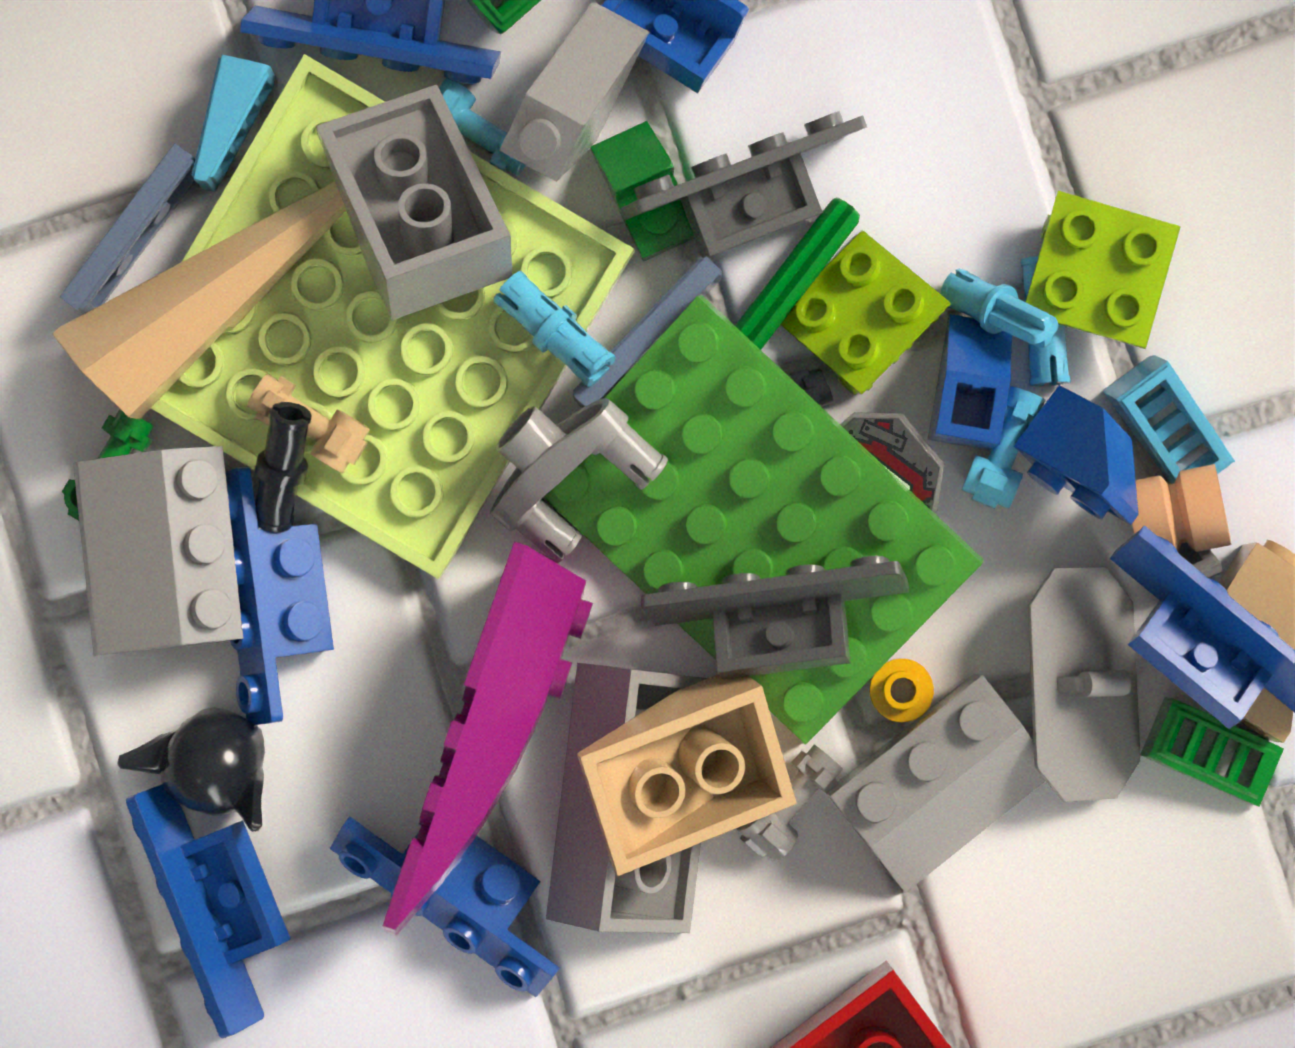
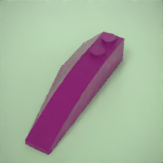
[382,541,593,936]

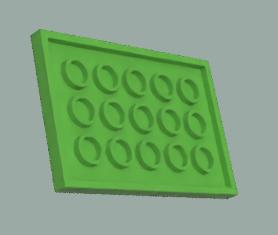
[544,295,984,745]

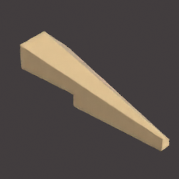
[52,181,346,420]

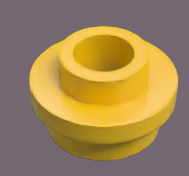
[869,658,934,722]

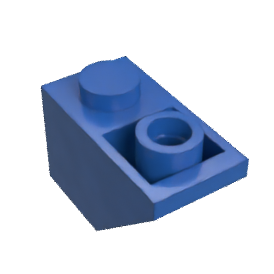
[927,314,1012,450]
[1014,385,1139,525]

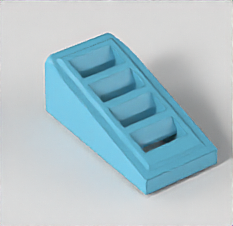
[192,54,276,192]
[1104,355,1235,484]

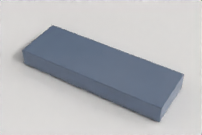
[60,143,196,314]
[573,256,722,408]

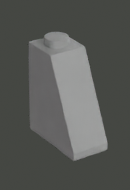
[500,1,649,182]

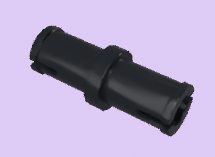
[255,402,312,532]

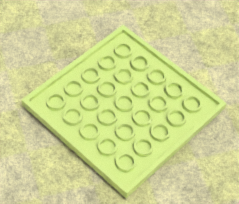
[151,54,635,579]

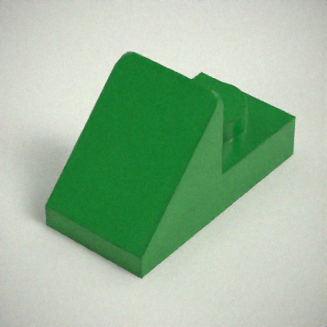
[590,121,695,262]

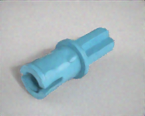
[940,268,1058,349]

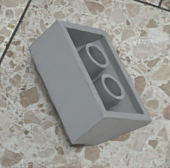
[73,446,243,656]
[826,674,1045,893]

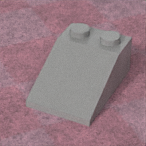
[316,84,512,320]

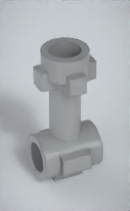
[736,744,843,860]

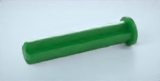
[735,197,860,350]

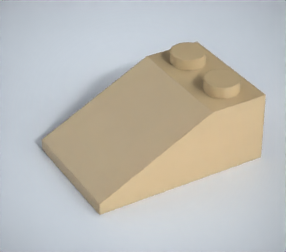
[577,674,797,876]

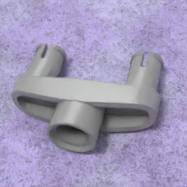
[490,398,668,564]

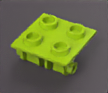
[1025,191,1181,349]
[781,230,951,395]

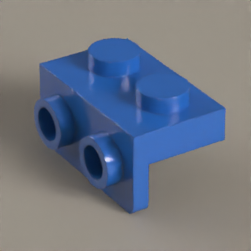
[601,0,749,94]

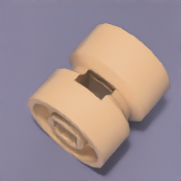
[1132,464,1232,552]

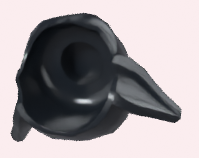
[117,707,265,832]

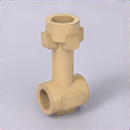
[247,374,370,473]

